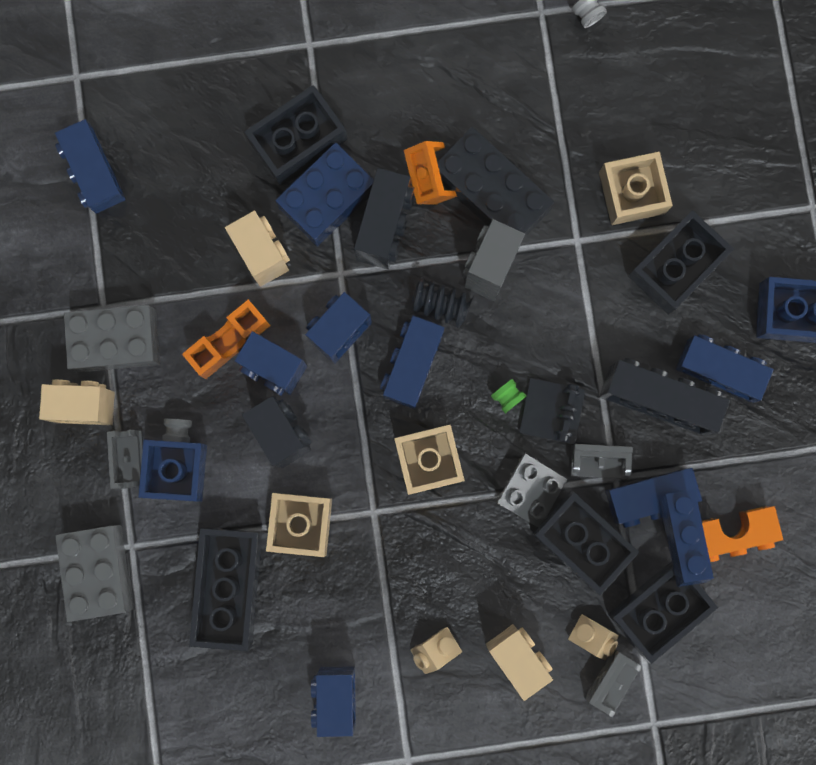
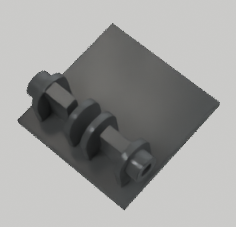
[496,453,567,527]

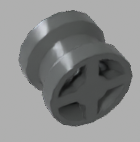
[162,419,192,443]

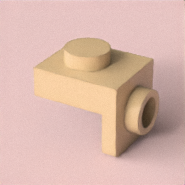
[568,614,619,660]
[411,627,462,674]

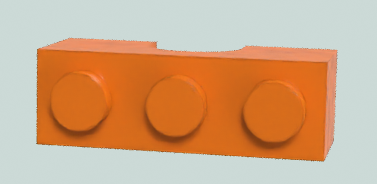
[182,299,270,379]
[702,506,783,562]

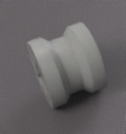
[572,0,607,28]

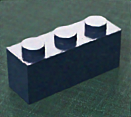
[55,119,126,214]
[380,316,445,409]
[675,334,774,403]
[605,468,702,528]
[659,490,714,587]

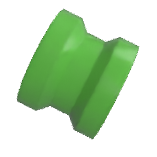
[491,379,526,413]

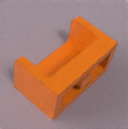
[404,141,457,204]

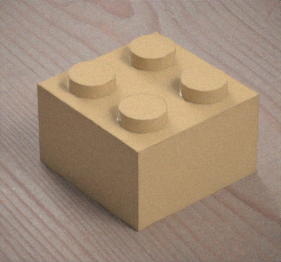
[599,152,673,225]
[225,210,290,287]
[39,380,115,425]
[394,425,464,495]
[266,493,332,557]
[486,624,553,701]

